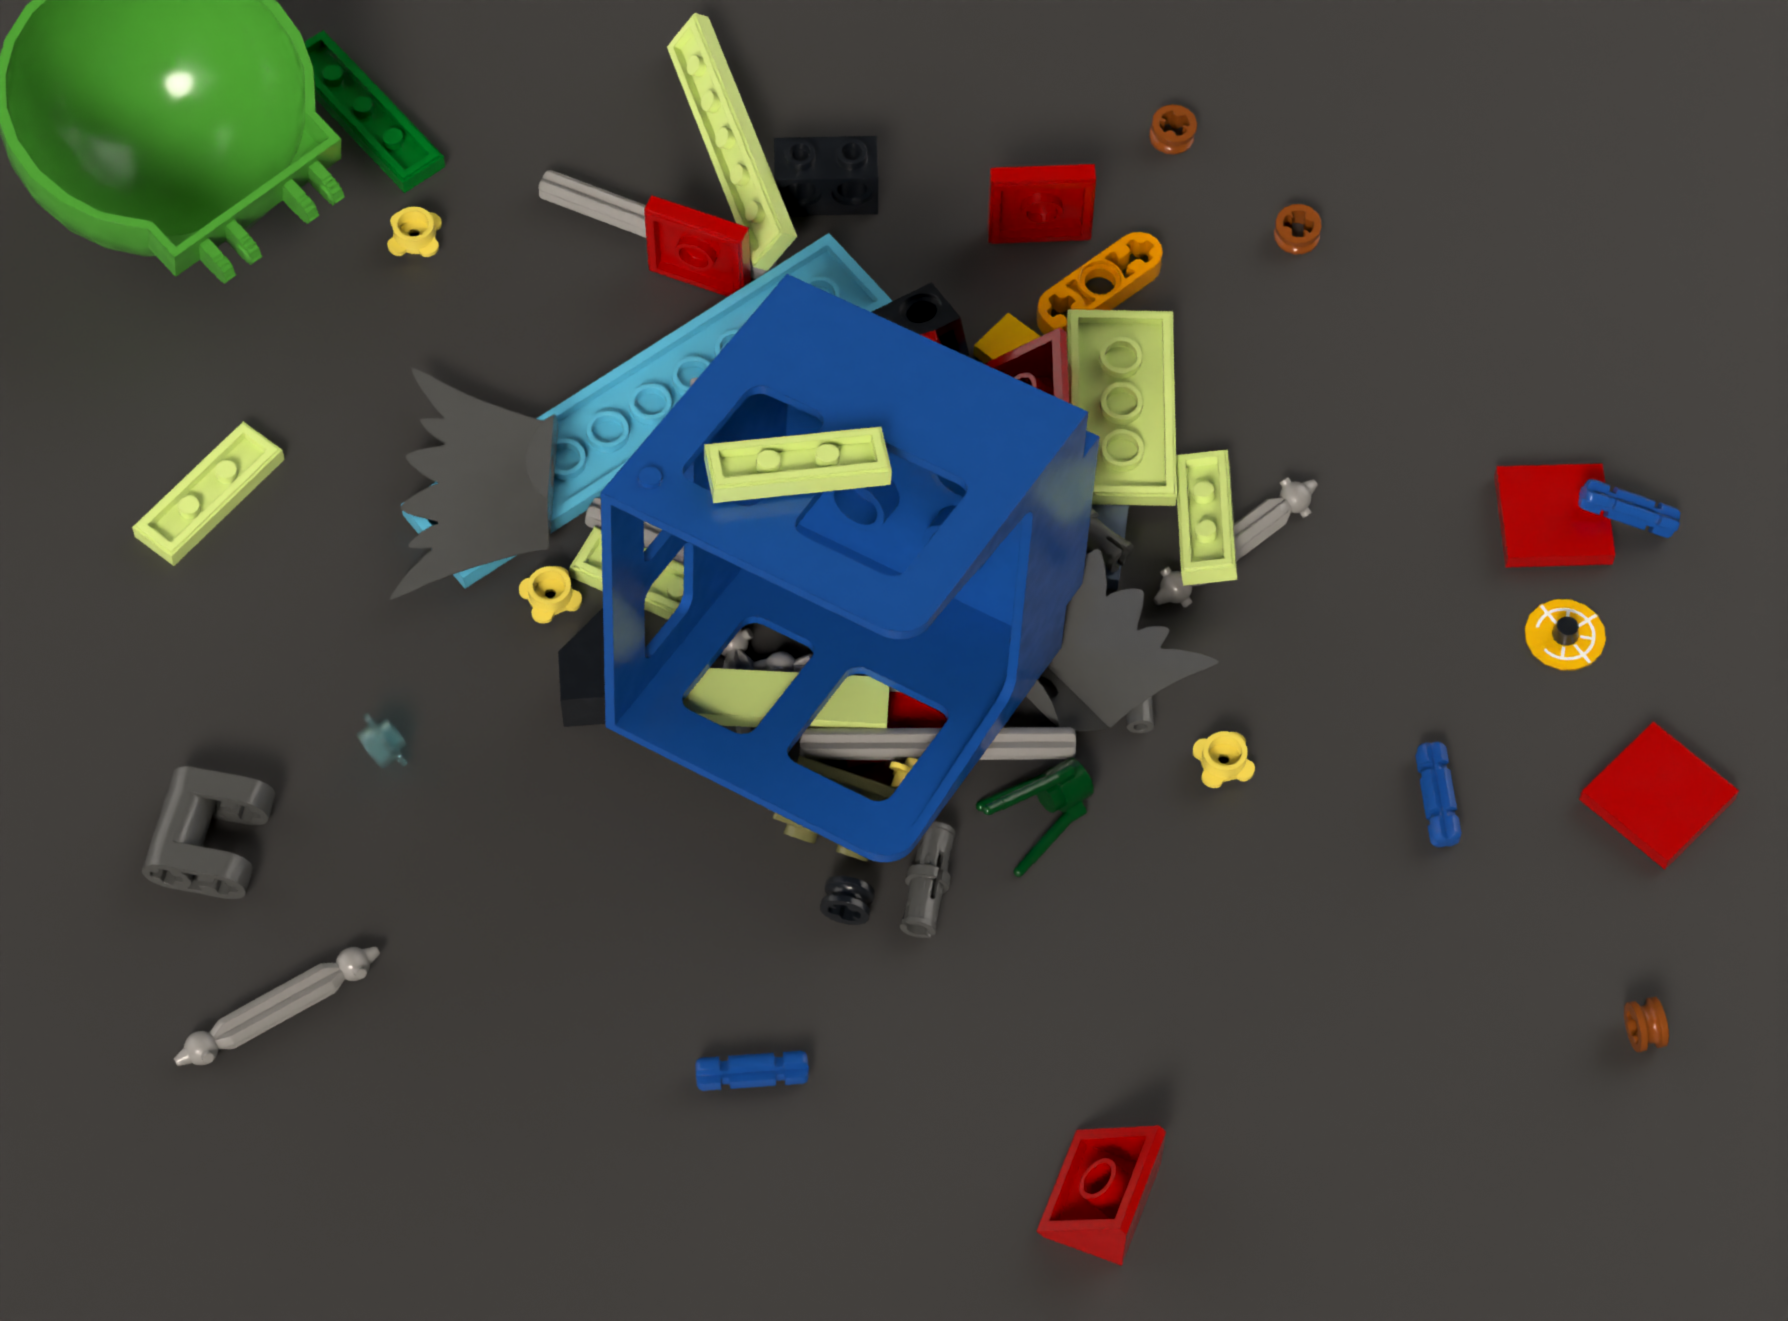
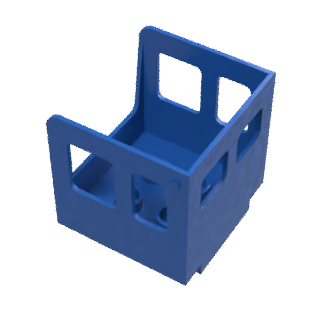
[601,274,1100,862]

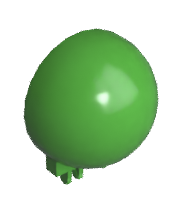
[0,0,345,284]

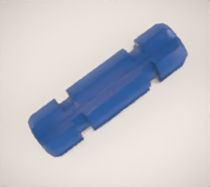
[1578,479,1681,538]
[1415,741,1462,848]
[695,1051,809,1091]

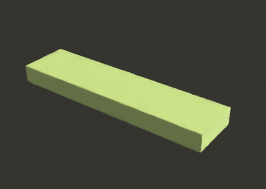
[683,668,890,728]

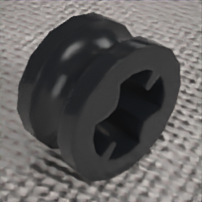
[820,876,875,925]

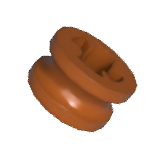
[1149,104,1197,155]
[1274,204,1322,254]
[1624,996,1669,1052]

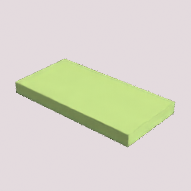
[1067,309,1177,506]

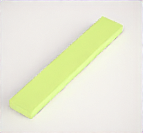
[667,13,797,271]

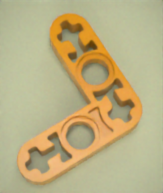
[1037,232,1163,335]

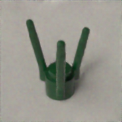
[976,757,1094,877]

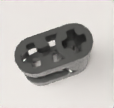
[142,766,276,899]

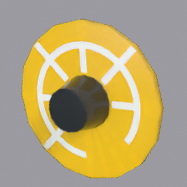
[1524,599,1606,670]

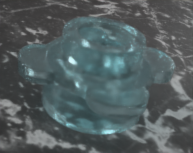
[356,713,408,769]

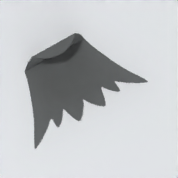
[390,368,559,600]
[1026,549,1219,731]

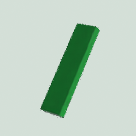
[304,30,445,193]

